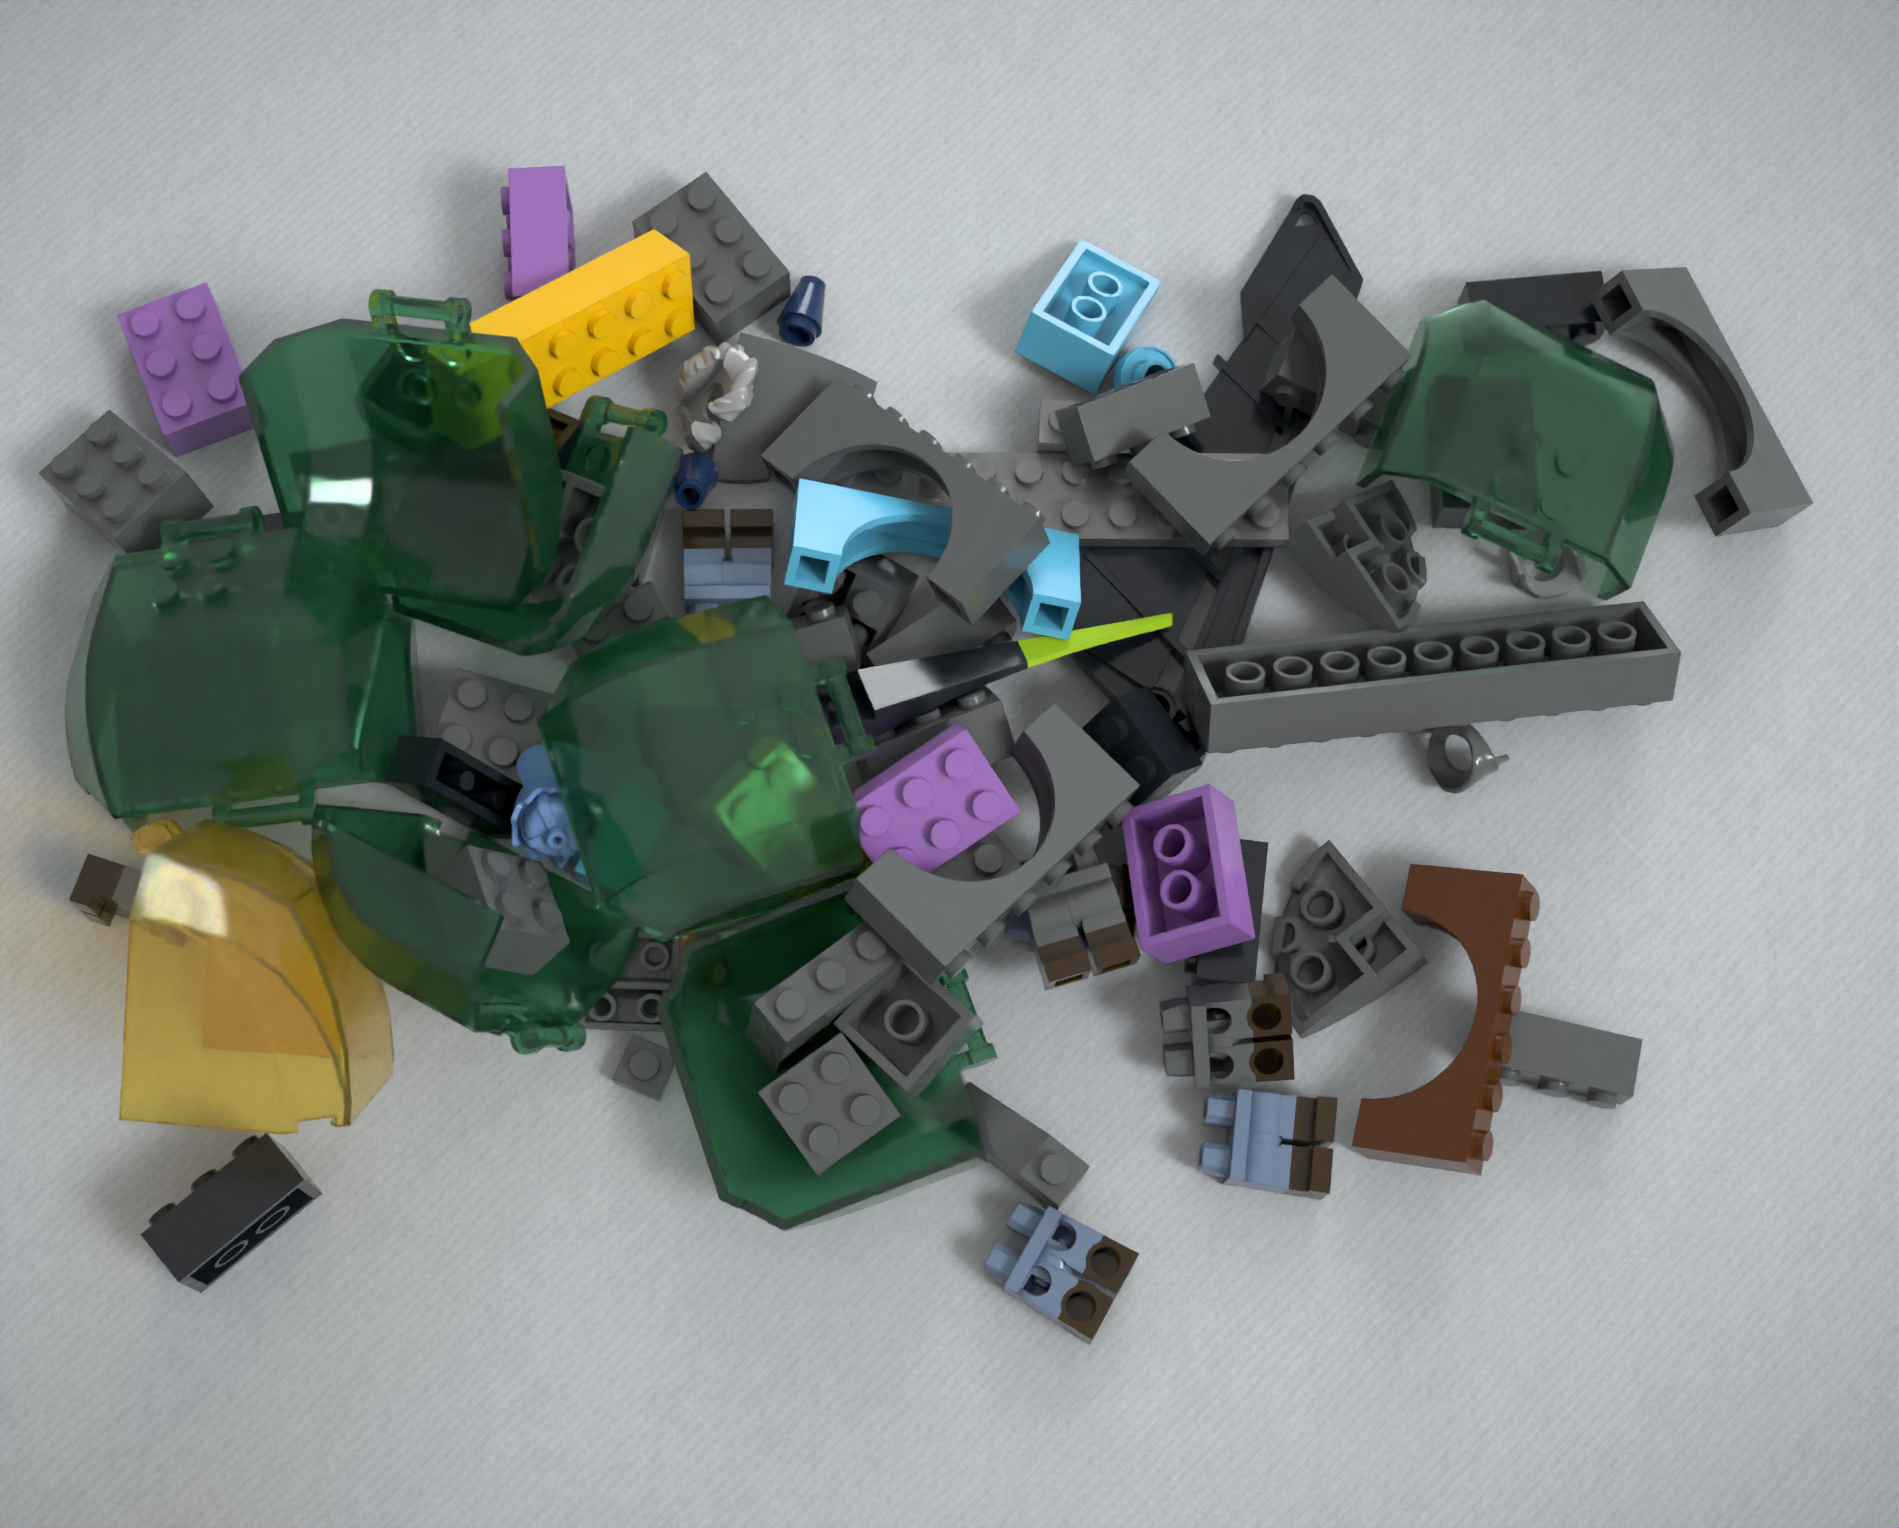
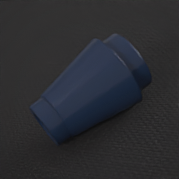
[777,275,826,347]
[672,452,719,510]

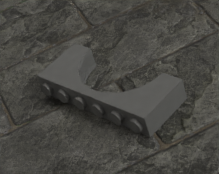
[1589,267,1813,537]
[1123,274,1412,555]
[760,376,1050,626]
[844,703,1140,986]
[745,831,1022,1075]

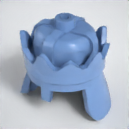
[511,742,604,868]

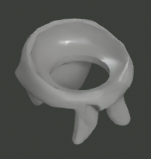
[1508,523,1587,599]

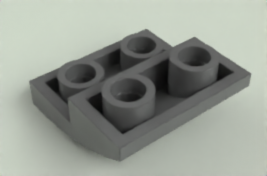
[577,926,681,1032]

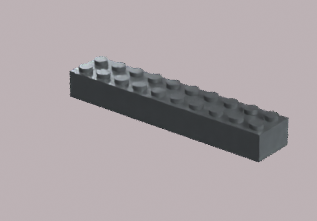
[1182,601,1681,754]

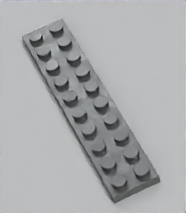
[831,453,1289,547]

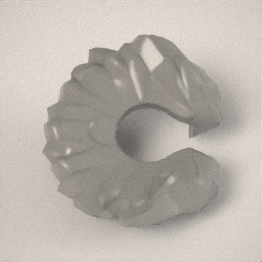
[676,342,758,453]

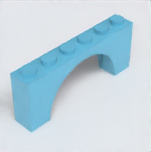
[784,478,1081,640]

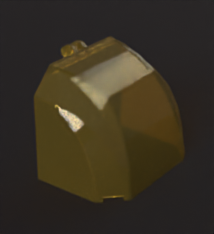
[119,818,394,1135]

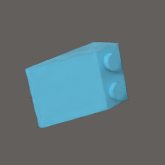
[1014,239,1161,395]

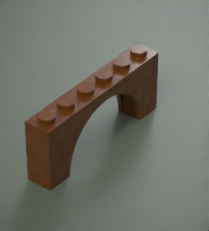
[1352,864,1540,1176]

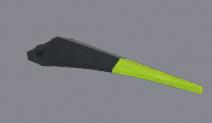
[797,613,1173,746]

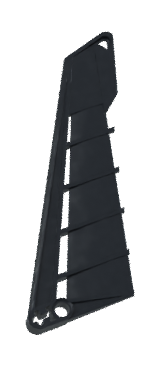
[1068,194,1363,773]

